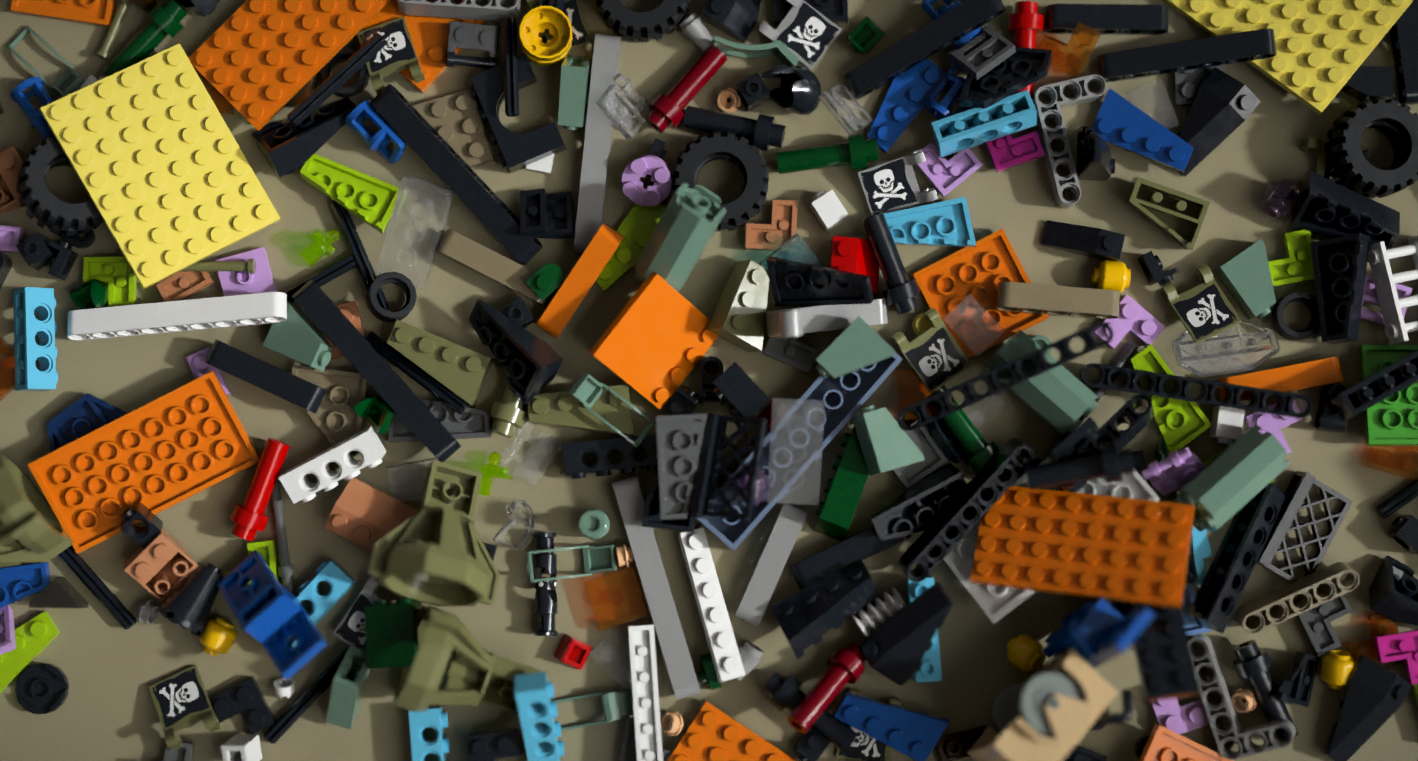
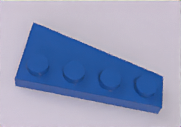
[1092,88,1194,173]
[0,562,51,608]

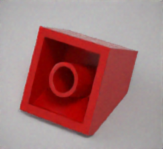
[829,236,880,294]

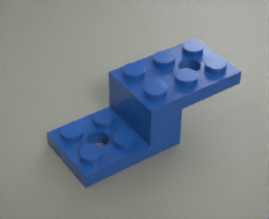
[217,550,327,680]
[1042,598,1155,669]

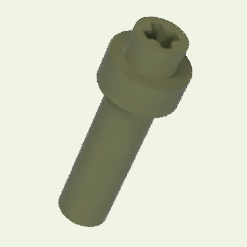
[489,385,527,438]

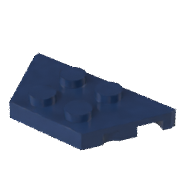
[46,393,128,452]

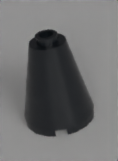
[156,563,223,637]

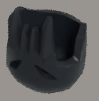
[762,64,822,115]

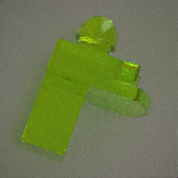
[300,230,340,267]
[478,452,513,496]

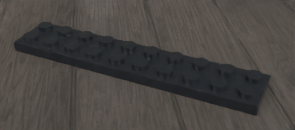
[1123,450,1200,702]

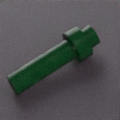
[102,0,188,77]
[776,133,879,174]
[926,385,1002,474]

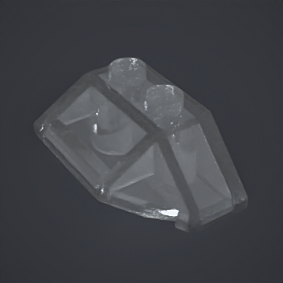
[1172,320,1280,377]

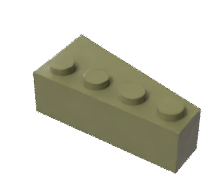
[387,320,493,407]
[527,384,634,436]

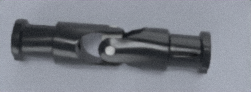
[534,533,558,636]

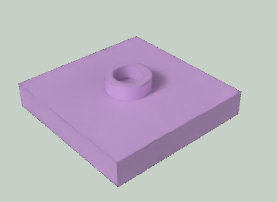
[215,247,277,296]

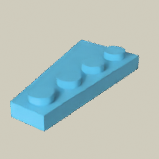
[884,197,976,247]

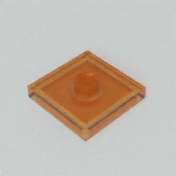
[584,567,648,631]

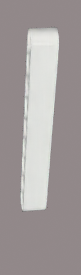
[67,292,287,340]

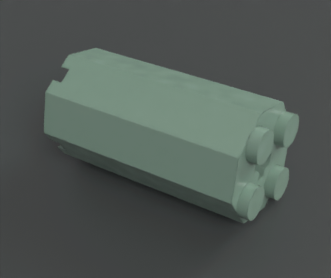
[634,183,727,292]
[985,329,1099,436]
[1174,425,1290,532]

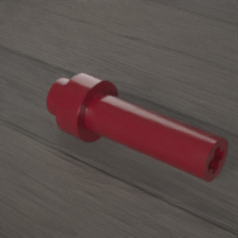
[645,45,727,133]
[787,643,866,733]

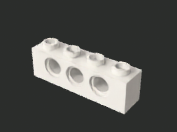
[278,425,387,504]

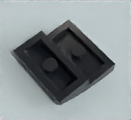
[520,188,574,239]

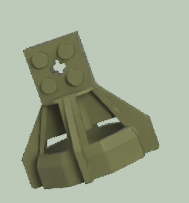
[0,453,72,562]
[368,460,500,606]
[394,605,543,715]

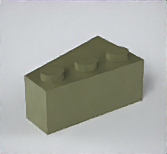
[1125,177,1210,250]
[707,260,770,352]

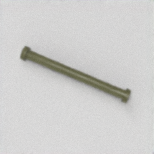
[95,0,132,60]
[131,259,256,274]

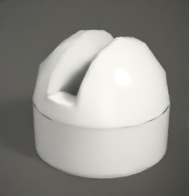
[274,677,295,699]

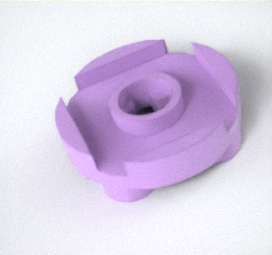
[622,155,673,206]

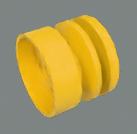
[520,6,572,66]

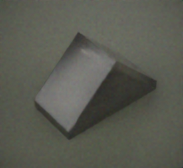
[29,577,88,609]

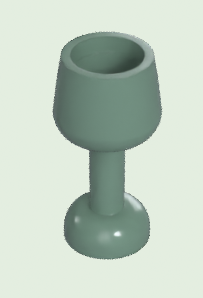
[579,509,610,540]

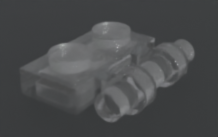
[596,73,651,139]
[499,420,562,486]

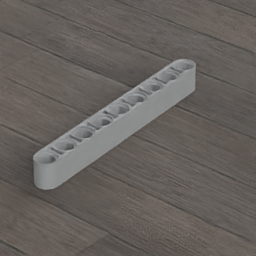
[573,34,621,254]
[612,475,702,700]

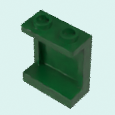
[365,598,422,669]

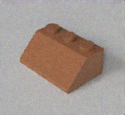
[324,477,419,551]

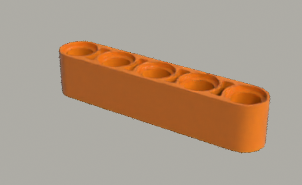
[536,223,624,339]
[1217,356,1343,401]

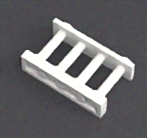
[1368,235,1418,345]

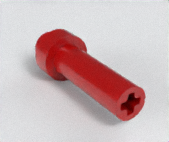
[1008,1,1044,101]
[230,438,290,541]

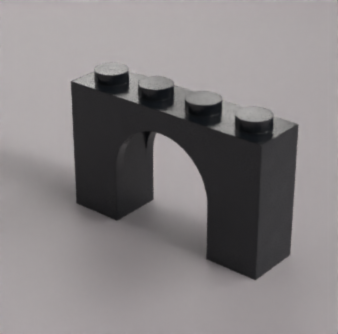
[469,54,566,173]

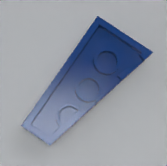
[866,59,947,153]
[834,692,949,761]

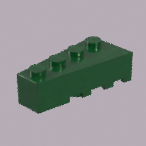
[813,426,869,541]

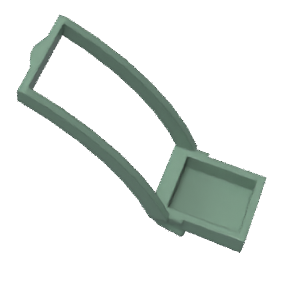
[7,25,84,97]
[710,36,799,67]
[569,371,655,447]
[527,545,618,583]
[552,689,634,731]

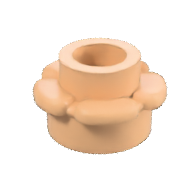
[717,88,741,113]
[615,543,634,568]
[1231,688,1256,713]
[661,711,684,736]

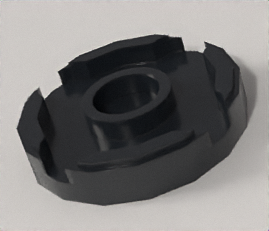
[16,663,69,714]

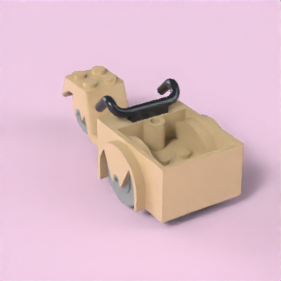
[967,598,1134,761]

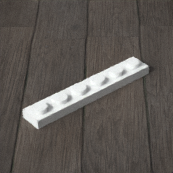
[677,527,745,683]
[628,625,663,761]

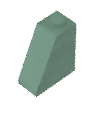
[558,56,591,130]
[1214,239,1276,319]
[263,301,333,372]
[814,316,896,380]
[852,405,925,476]
[326,645,370,730]

